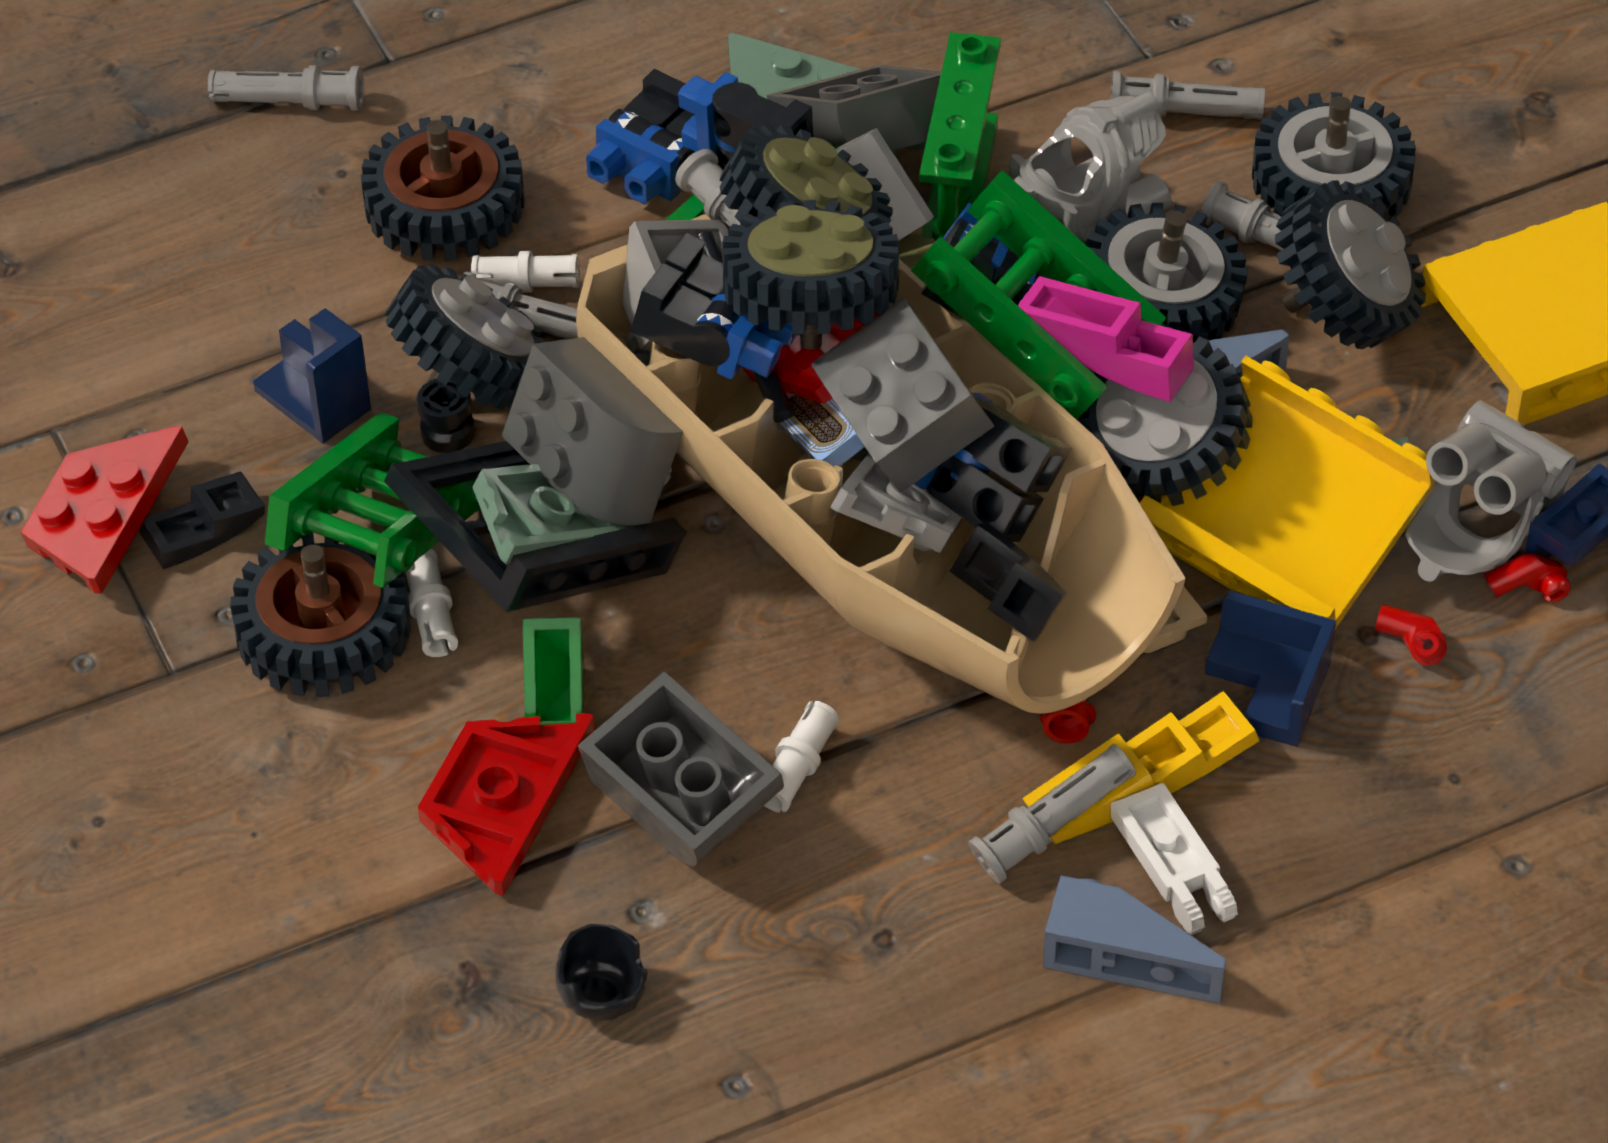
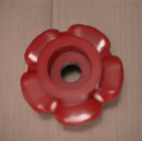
[1040,699,1096,744]

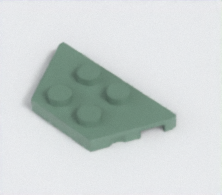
[728,32,861,99]
[473,464,653,564]

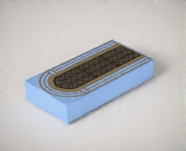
[779,394,865,467]

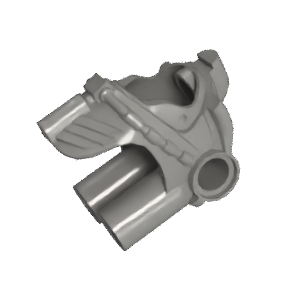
[1009,92,1172,245]
[1405,400,1577,581]

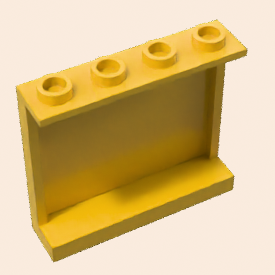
[1420,202,1608,425]
[1139,355,1435,629]

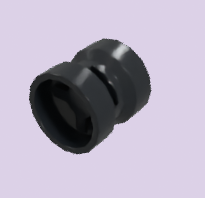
[417,379,475,453]

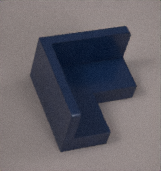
[253,308,371,444]
[1525,463,1608,568]
[1205,591,1336,747]

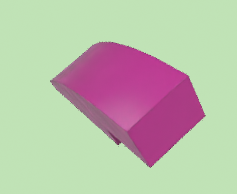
[1018,276,1194,402]

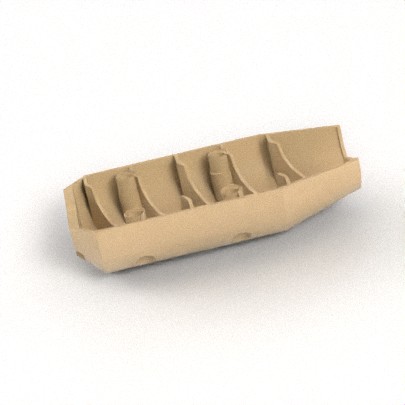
[576,214,1186,714]

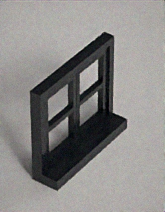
[384,441,687,613]

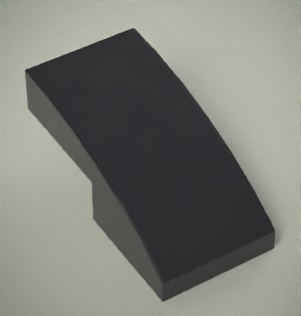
[140,471,265,570]
[949,521,1067,642]

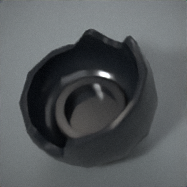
[555,923,648,1020]

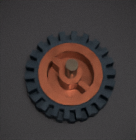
[361,116,525,261]
[230,532,411,697]

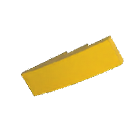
[1022,691,1259,844]

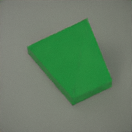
[523,617,585,725]

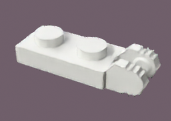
[1110,783,1238,935]

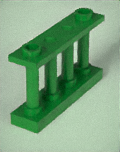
[919,32,1001,240]
[911,170,1166,420]
[265,412,480,588]

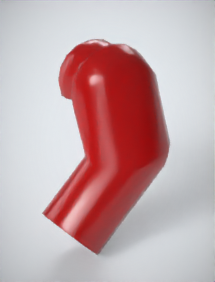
[1484,553,1571,602]
[1375,604,1447,666]

